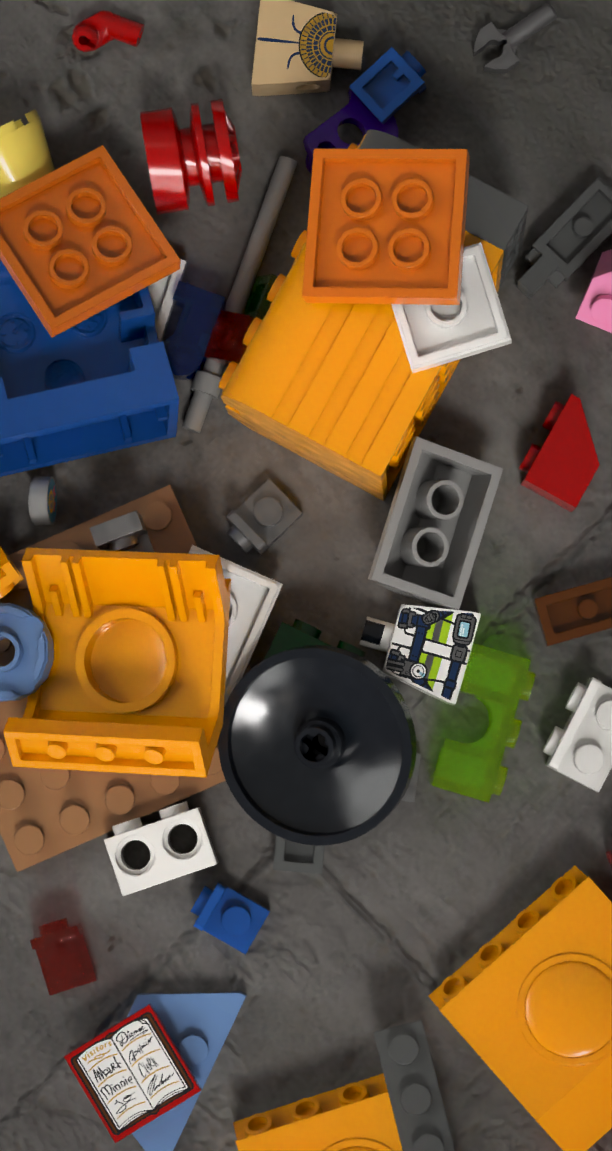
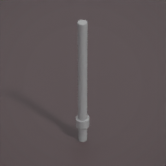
[182,156,298,434]

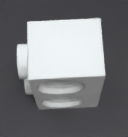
[104,801,219,896]

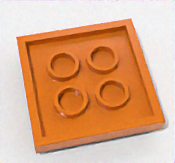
[0,145,181,338]
[302,148,470,305]

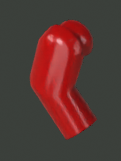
[72,10,145,52]

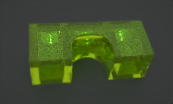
[430,643,536,803]

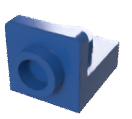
[349,47,427,124]
[190,881,270,955]

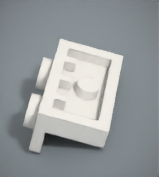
[542,677,612,792]

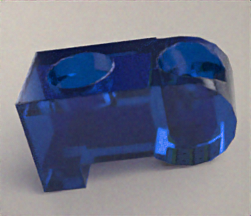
[164,281,226,380]

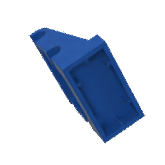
[0,260,179,477]

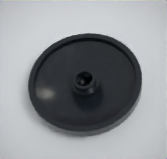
[218,645,416,846]

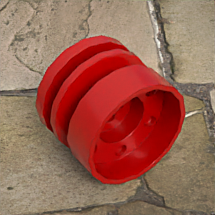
[140,99,242,215]

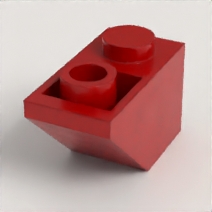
[518,394,600,512]

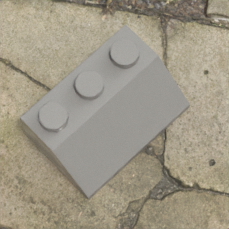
[368,436,503,610]

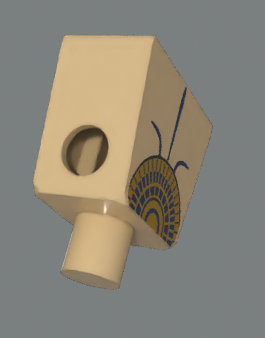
[251,0,364,96]

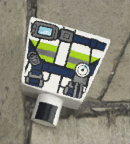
[359,604,481,706]

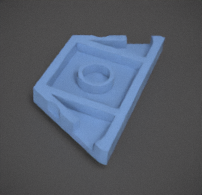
[127,991,247,1151]

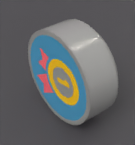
[28,476,57,525]

